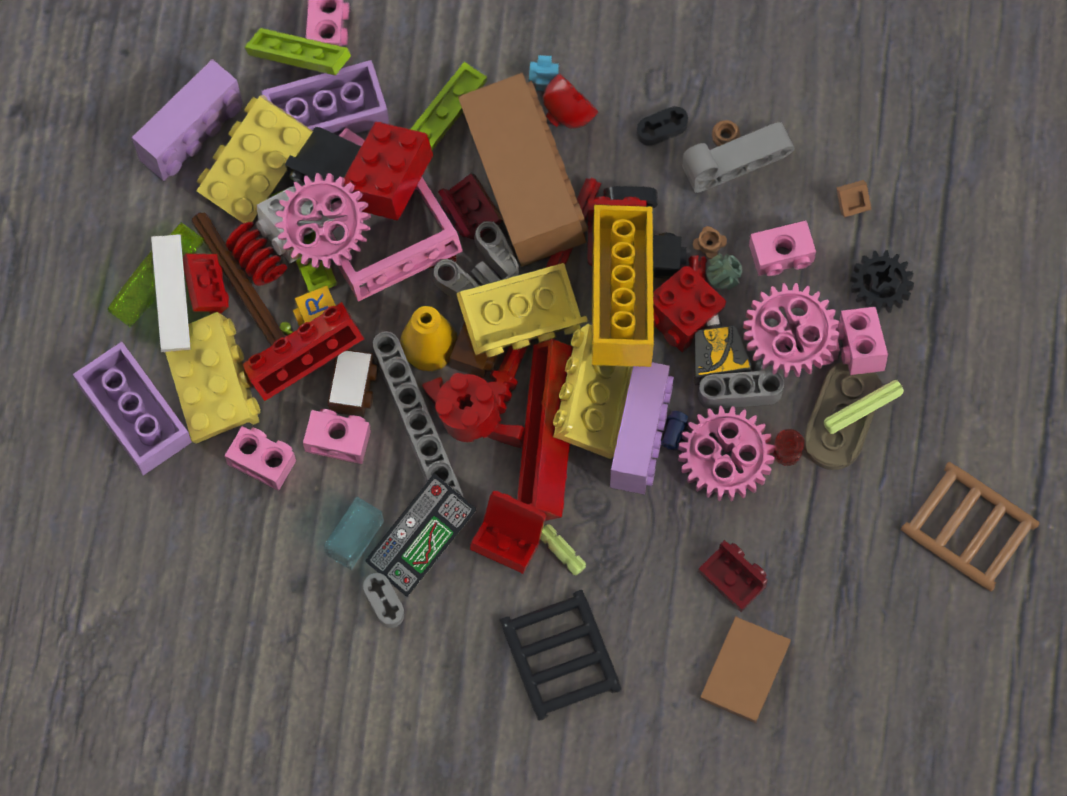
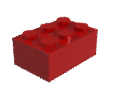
[344,121,433,221]

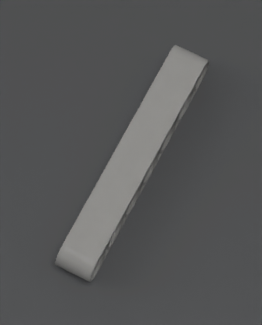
[373,331,464,498]

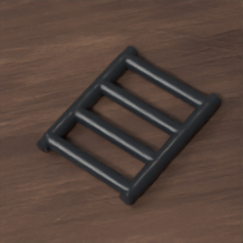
[500,590,622,721]

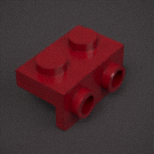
[438,173,504,240]
[698,540,768,612]

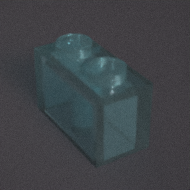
[324,497,384,570]

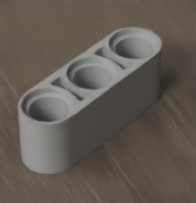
[698,370,784,409]

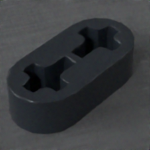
[637,106,688,146]
[603,186,658,209]

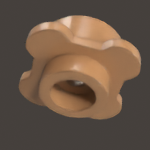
[693,226,727,259]

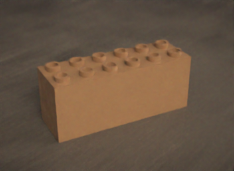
[458,72,588,267]

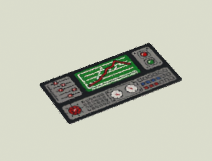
[365,474,476,596]

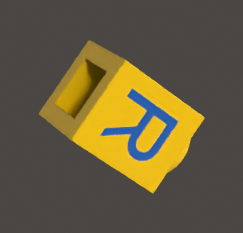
[292,286,336,326]

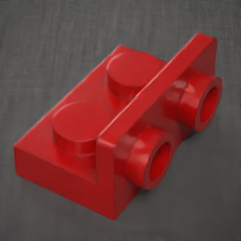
[183,254,229,315]

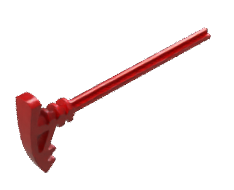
[422,178,602,448]

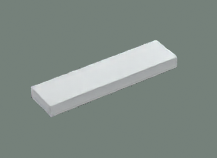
[151,235,190,352]

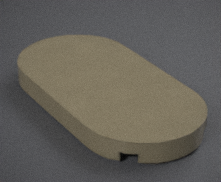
[804,362,882,470]

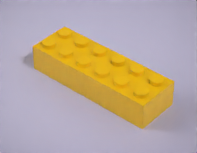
[592,205,654,367]

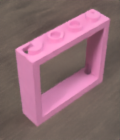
[323,177,462,302]

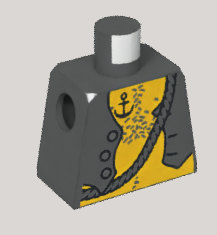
[694,314,751,385]

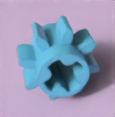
[529,55,559,91]

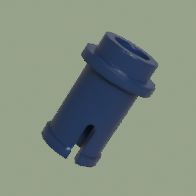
[661,411,689,451]

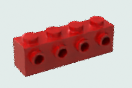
[243,302,364,401]

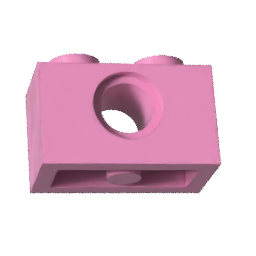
[749,221,816,276]
[303,409,371,464]

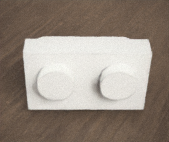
[256,185,334,263]

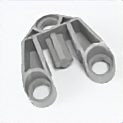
[432,221,519,301]

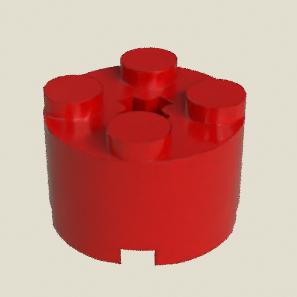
[435,373,500,443]

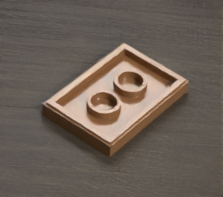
[700,616,791,723]

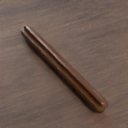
[191,212,285,346]

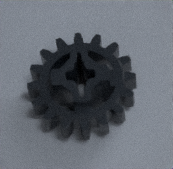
[850,250,914,314]

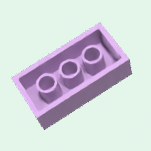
[132,59,243,181]
[262,60,389,136]
[73,342,192,475]
[610,362,674,494]

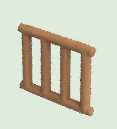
[900,462,1040,592]

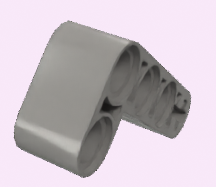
[682,122,795,193]

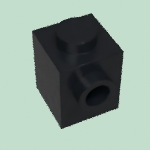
[653,232,687,279]

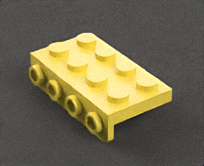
[197,95,314,223]
[456,263,588,358]
[165,312,260,444]
[553,324,633,459]

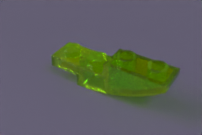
[107,222,204,327]

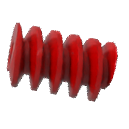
[226,222,287,286]

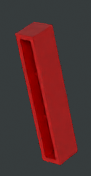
[517,339,573,521]

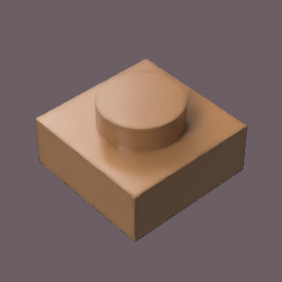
[836,180,871,217]

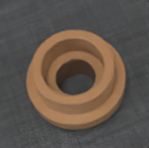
[712,120,740,146]

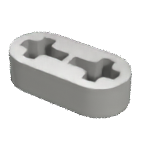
[363,573,405,628]

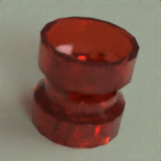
[773,429,804,466]

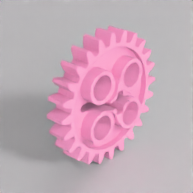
[275,173,371,269]
[743,283,839,377]
[678,406,774,501]

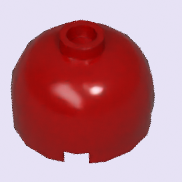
[543,73,599,129]

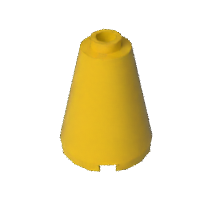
[400,306,458,371]

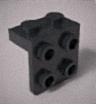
[285,127,361,199]

